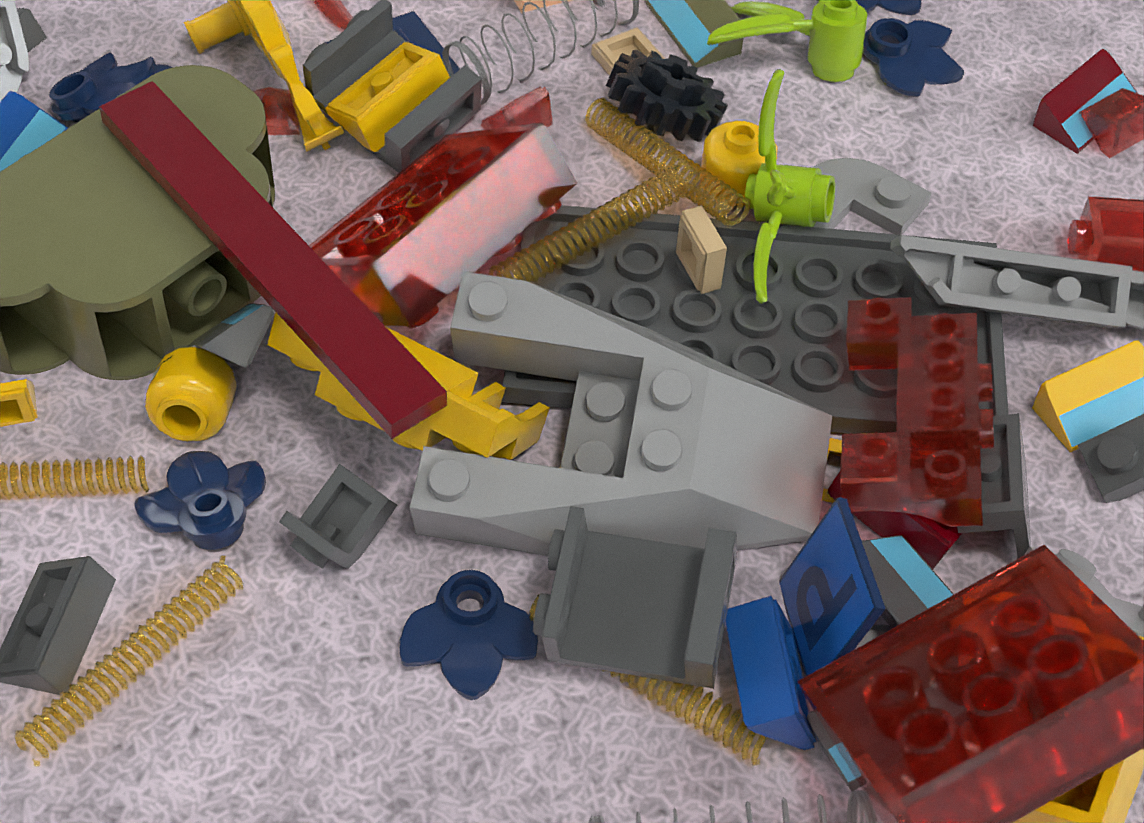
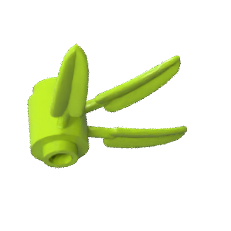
[707,0,867,82]
[745,69,835,304]

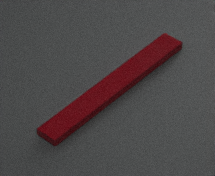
[99,81,447,439]

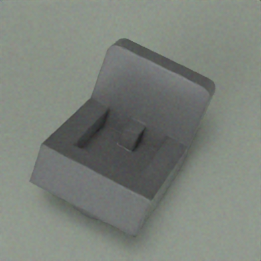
[1078,414,1144,503]
[279,464,398,569]

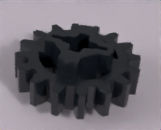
[606,50,728,142]

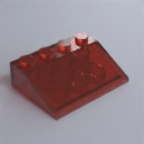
[309,123,578,329]
[798,544,1144,823]

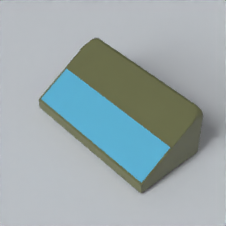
[645,0,744,68]

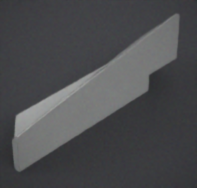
[890,235,1144,331]

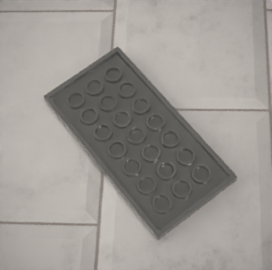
[502,202,1009,443]

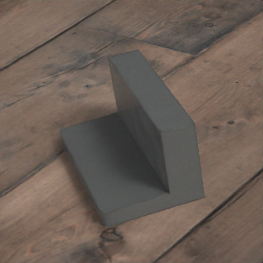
[953,413,1031,561]

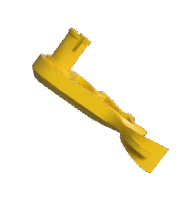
[183,0,344,152]

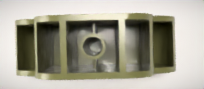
[0,65,275,380]

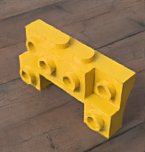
[267,312,550,460]

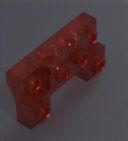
[840,297,994,526]

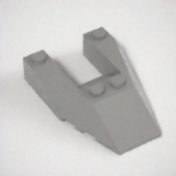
[410,271,832,556]

